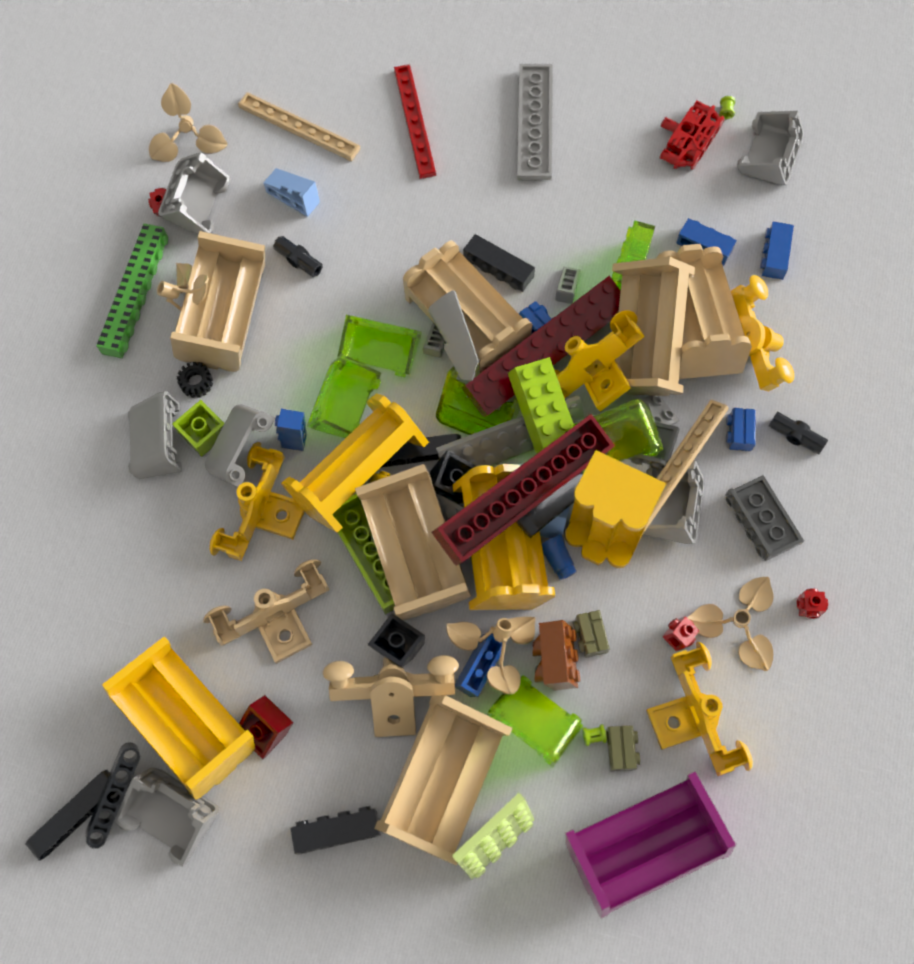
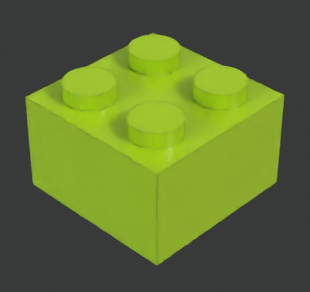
[172,399,225,457]

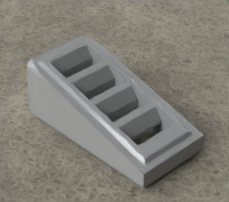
[555,266,581,304]
[423,323,445,358]

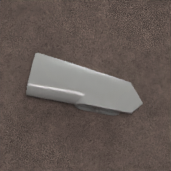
[428,290,479,381]

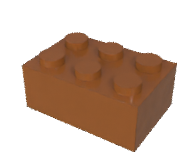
[532,620,580,691]

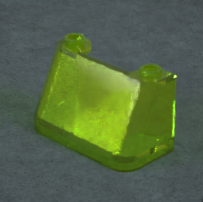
[337,315,422,377]
[307,354,381,438]
[574,399,664,461]
[487,675,583,768]

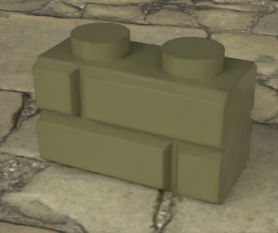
[573,610,610,658]
[606,725,640,772]

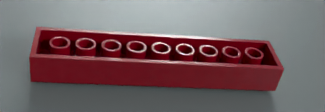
[462,275,621,418]
[431,414,615,566]

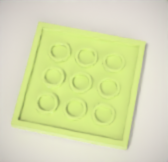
[452,793,534,880]

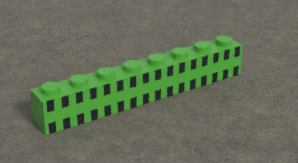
[96,223,168,359]

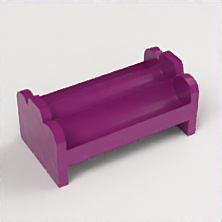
[565,772,736,918]

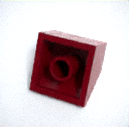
[239,695,294,759]

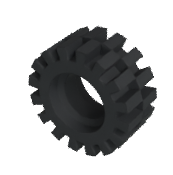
[177,362,213,398]

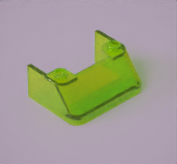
[436,366,520,435]

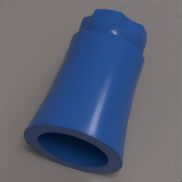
[542,535,577,580]

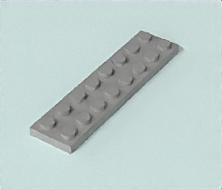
[517,64,553,180]
[436,395,585,466]

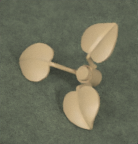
[149,83,228,162]
[157,263,209,331]
[688,577,774,671]
[446,617,535,694]

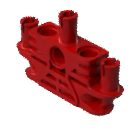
[659,100,725,170]

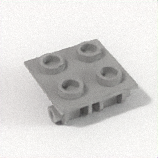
[631,395,680,425]

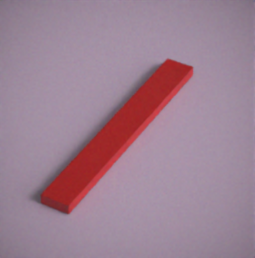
[394,64,436,179]

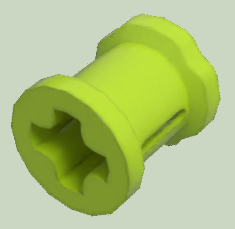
[719,96,735,120]
[582,724,607,746]

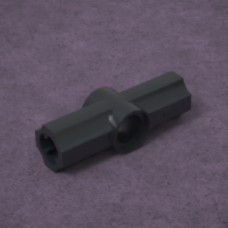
[273,236,323,277]
[769,411,828,455]

